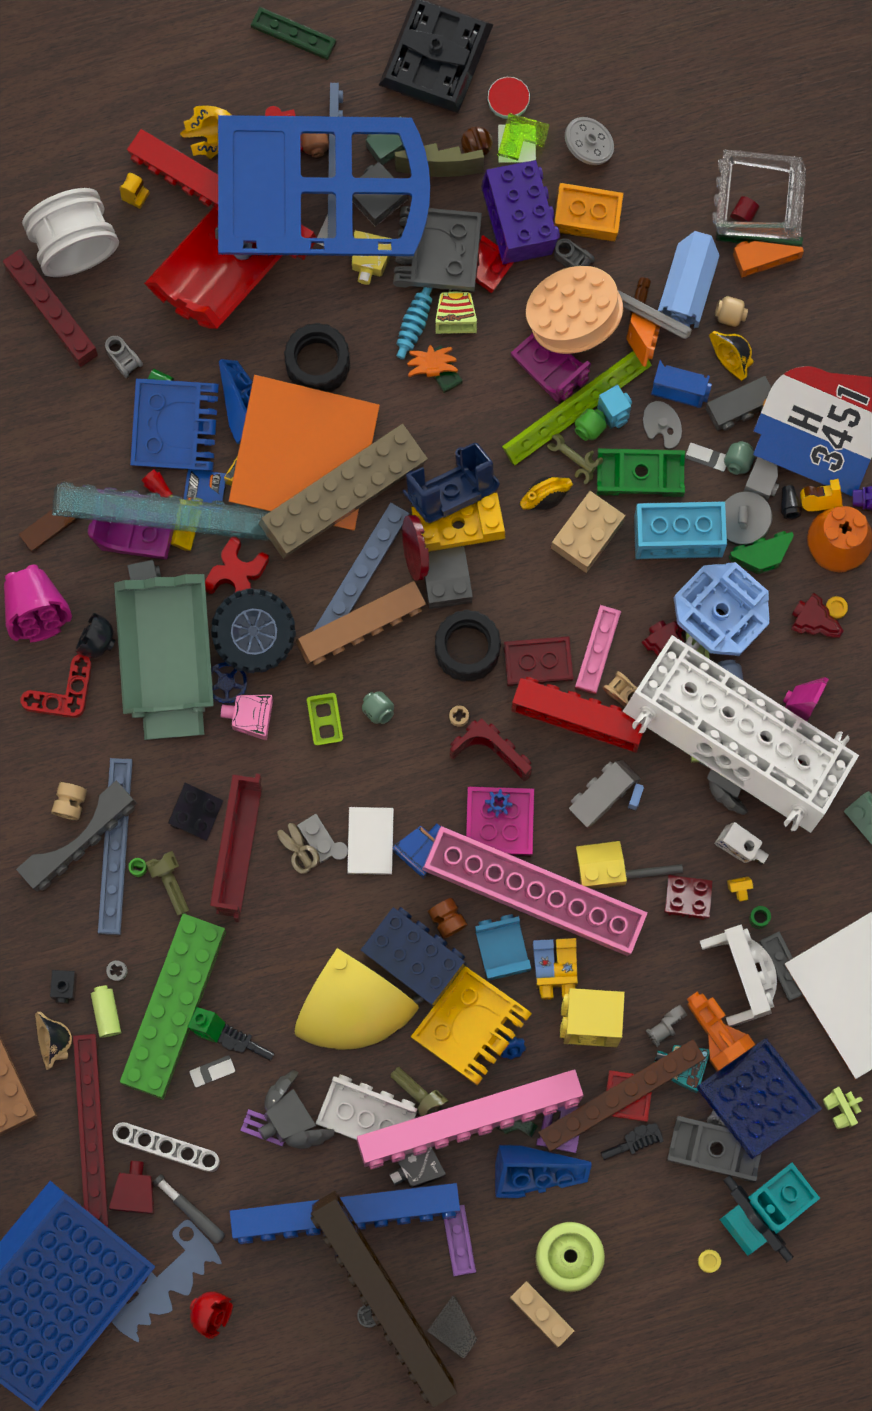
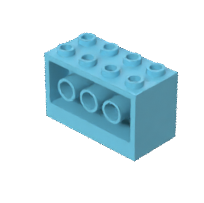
[634,502,727,559]

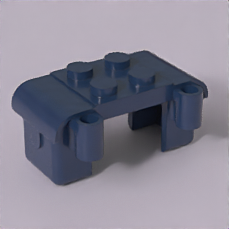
[402,443,500,523]

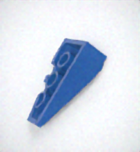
[219,359,252,444]
[495,1145,592,1198]

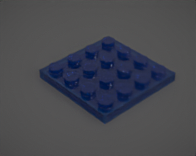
[697,1038,822,1160]

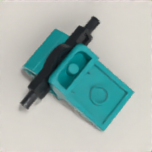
[719,1163,820,1263]

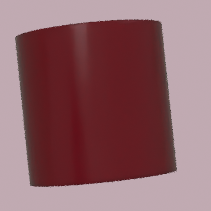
[730,196,759,227]

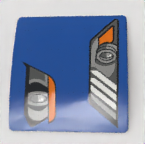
[183,469,226,513]

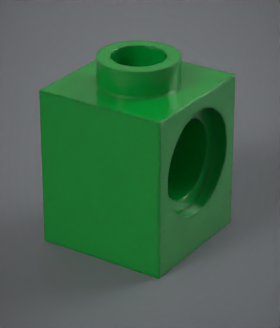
[188,1007,226,1043]

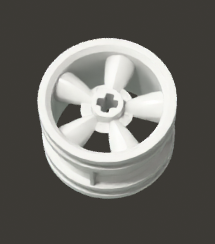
[22,188,119,277]

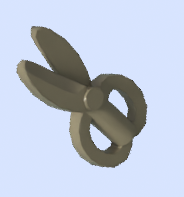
[277,823,320,873]

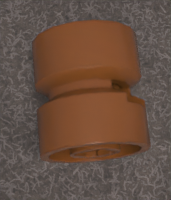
[428,898,468,939]

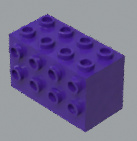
[481,160,560,265]

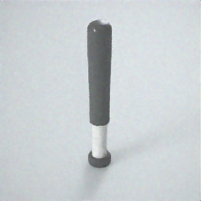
[152,1174,225,1244]

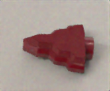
[791,593,844,638]
[641,620,684,656]

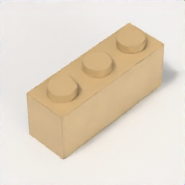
[510,1281,574,1348]

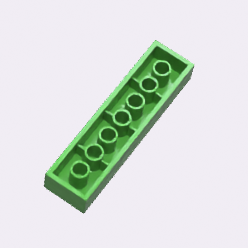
[120,914,226,1100]

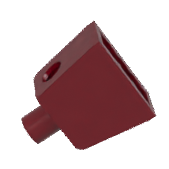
[109,1161,154,1214]

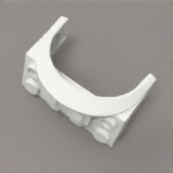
[700,925,777,1027]

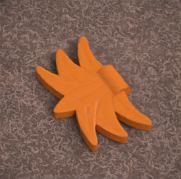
[407,345,458,377]

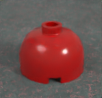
[190,1292,233,1339]

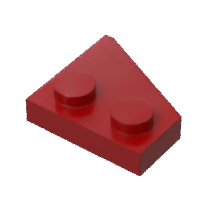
[475,235,514,293]

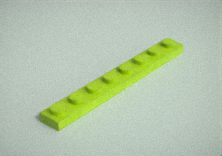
[502,351,652,465]

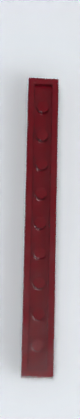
[73,1034,109,1228]

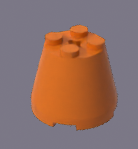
[807,506,872,572]

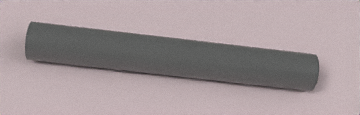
[625,864,683,879]

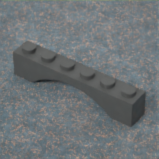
[16,780,137,892]

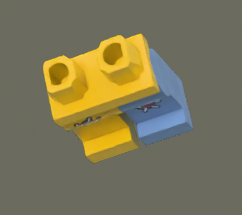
[533,938,578,1000]

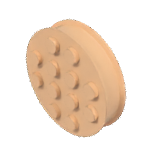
[526,266,623,354]

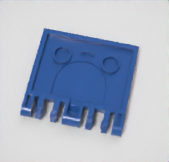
[130,378,219,471]

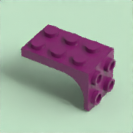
[511,333,591,403]
[88,496,176,560]

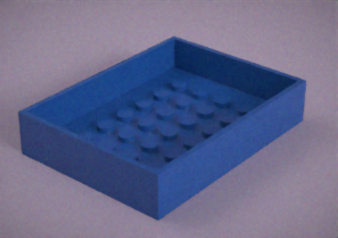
[0,1181,155,1411]

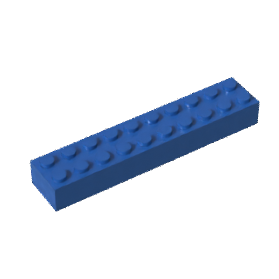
[230,1183,460,1244]

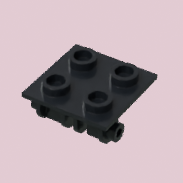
[168,783,223,841]

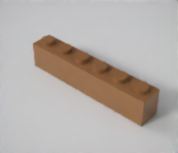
[295,581,426,665]

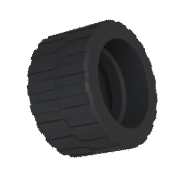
[284,323,350,393]
[435,610,501,682]

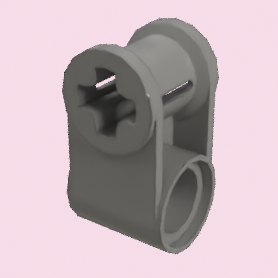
[105,336,143,378]

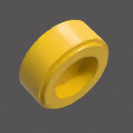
[826,596,848,619]

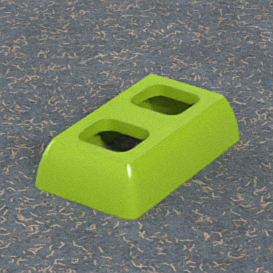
[307,693,343,745]

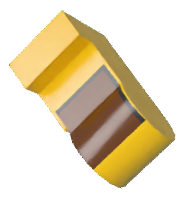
[120,173,149,209]
[800,479,843,511]

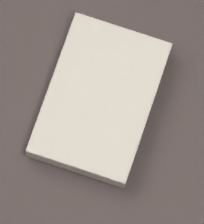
[348,807,394,875]

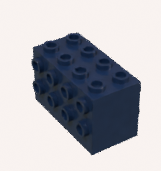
[361,907,467,1006]

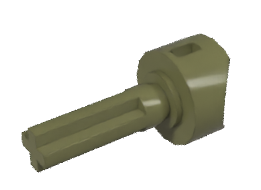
[145,851,189,915]
[391,1067,450,1117]

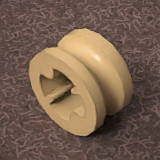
[449,706,469,727]

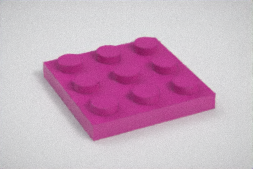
[466,787,534,856]

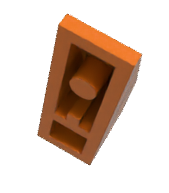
[733,241,804,278]

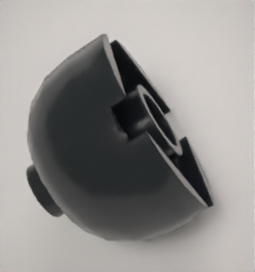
[75,612,116,658]

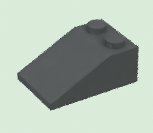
[424,546,473,609]

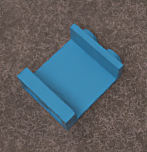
[475,914,531,981]

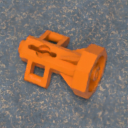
[687,991,755,1072]

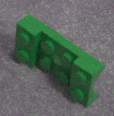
[597,449,685,497]

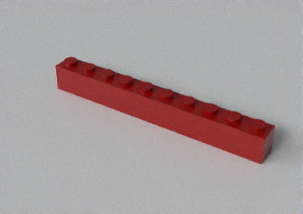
[127,129,317,260]

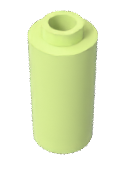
[91,985,121,1038]

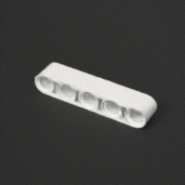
[113,1122,220,1172]

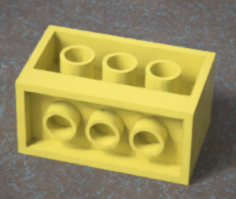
[560,988,625,1047]

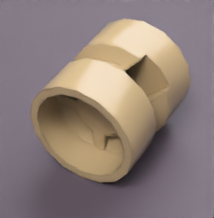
[51,782,87,820]

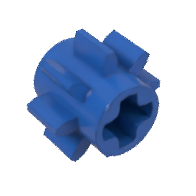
[485,789,512,818]

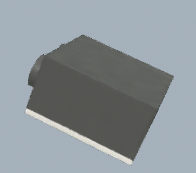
[352,162,407,227]

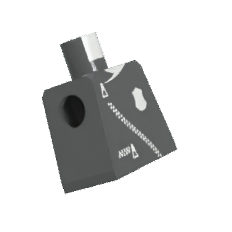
[389,1147,446,1188]

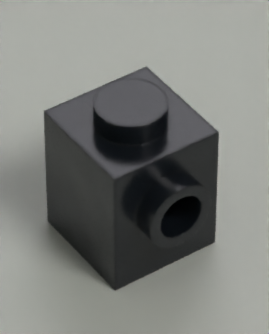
[50,970,77,1004]

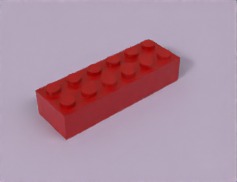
[511,677,643,753]

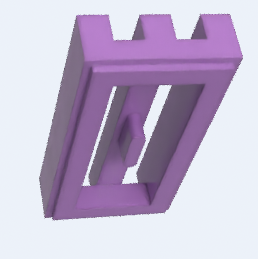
[240,1109,285,1147]

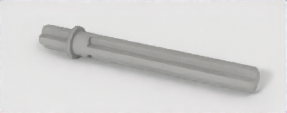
[618,290,692,339]

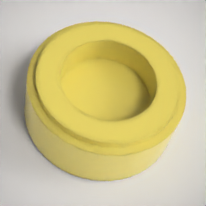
[698,1250,721,1273]

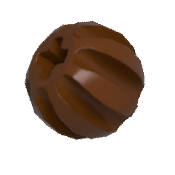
[461,126,493,156]

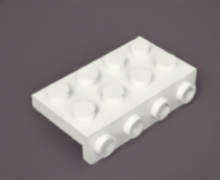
[316,1075,418,1140]

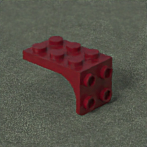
[450,718,532,782]

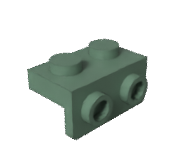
[844,791,872,844]

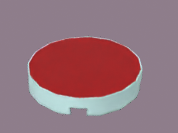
[488,77,530,119]

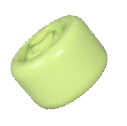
[535,1222,605,1292]

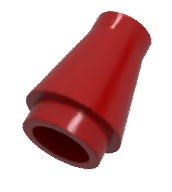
[141,469,173,502]

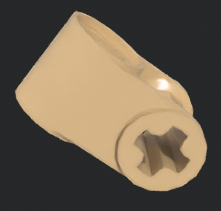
[603,671,637,707]

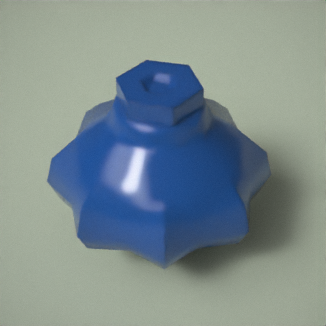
[501,1036,526,1060]

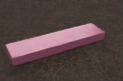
[575,605,621,694]

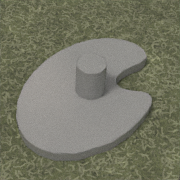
[643,401,682,449]

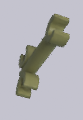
[547,434,603,484]

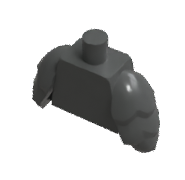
[699,762,748,815]
[258,1070,335,1149]

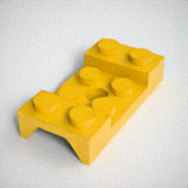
[411,493,505,552]

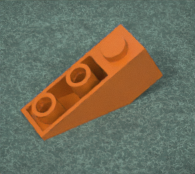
[626,312,660,367]

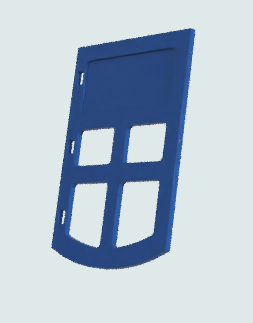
[218,115,430,256]

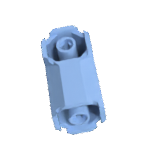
[658,231,719,328]

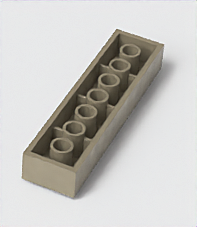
[258,424,428,559]

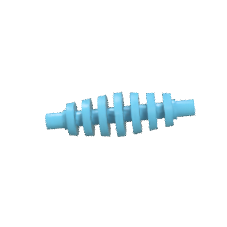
[396,287,432,359]

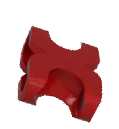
[205,536,269,594]

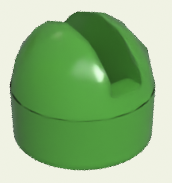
[129,858,147,877]

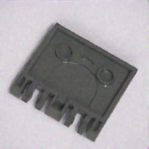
[393,206,482,292]

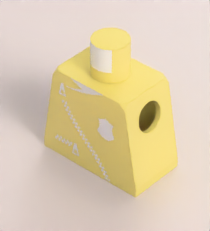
[352,230,391,285]

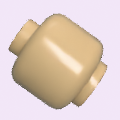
[715,296,748,327]

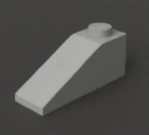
[744,457,779,501]

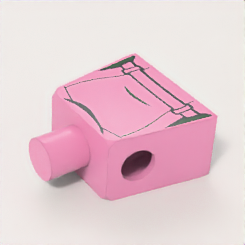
[221,695,273,740]

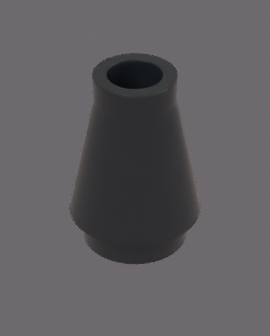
[781,485,802,519]

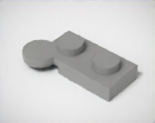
[297,814,348,864]

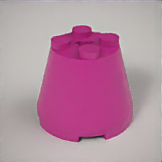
[4,565,72,643]

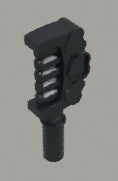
[218,1020,275,1061]
[600,1123,664,1160]

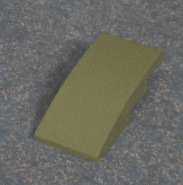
[394,143,484,177]

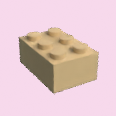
[551,491,626,573]

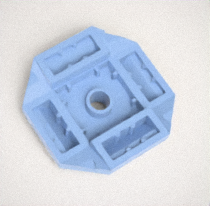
[674,562,769,656]

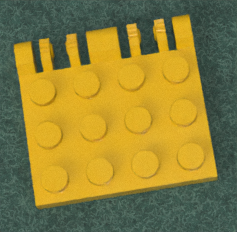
[411,966,532,1085]

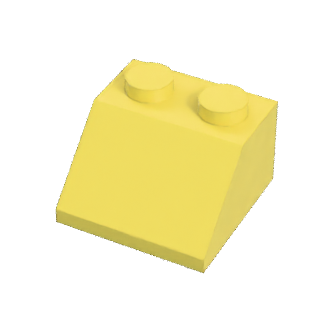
[576,841,627,889]

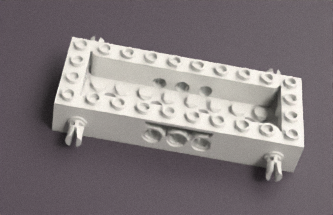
[623,636,859,833]

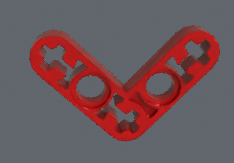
[20,654,92,718]

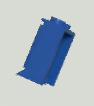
[651,361,712,408]

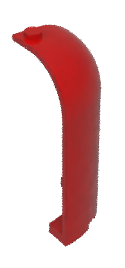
[144,207,283,329]

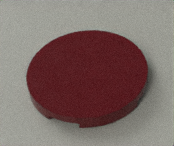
[402,515,429,581]

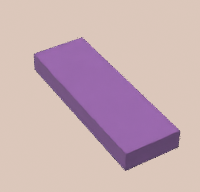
[444,1205,476,1276]

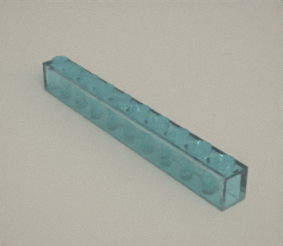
[52,482,271,541]

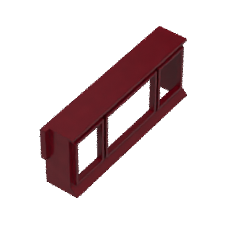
[210,774,262,922]

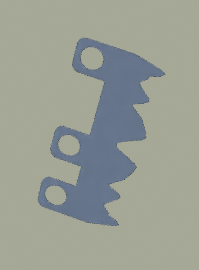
[111,1220,222,1342]

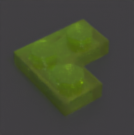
[498,113,550,161]

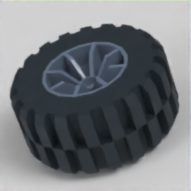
[211,588,296,673]

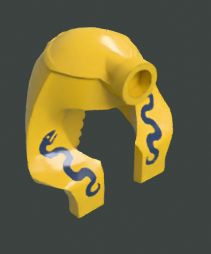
[180,106,231,159]

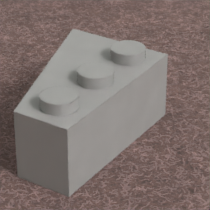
[569,760,641,827]

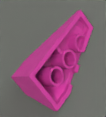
[783,677,829,721]

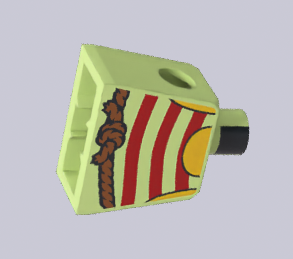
[436,290,477,334]

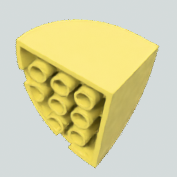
[295,948,419,1050]

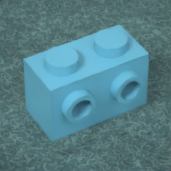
[597,385,632,429]

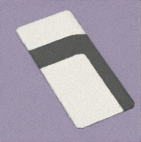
[685,443,726,471]
[190,1055,235,1087]

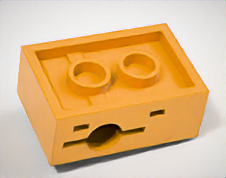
[553,183,623,242]

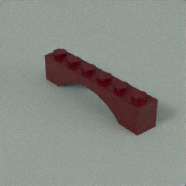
[3,249,98,368]

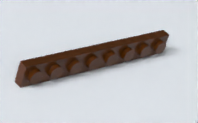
[539,1039,705,1152]

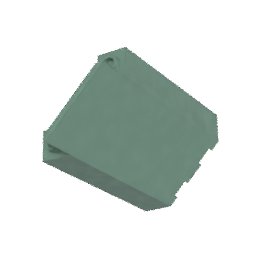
[114,574,214,740]

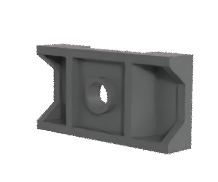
[667,1116,766,1183]

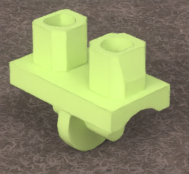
[822,1087,863,1129]

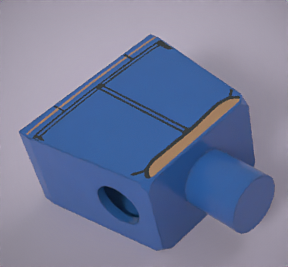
[393,823,441,879]

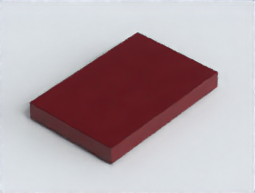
[504,636,573,686]

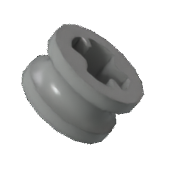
[106,960,127,981]

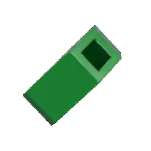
[729,531,794,574]

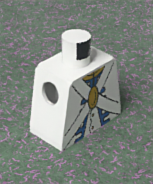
[714,822,769,865]

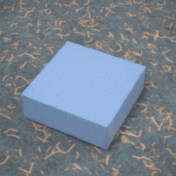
[628,783,644,810]

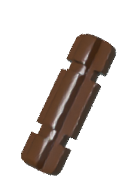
[630,277,651,317]

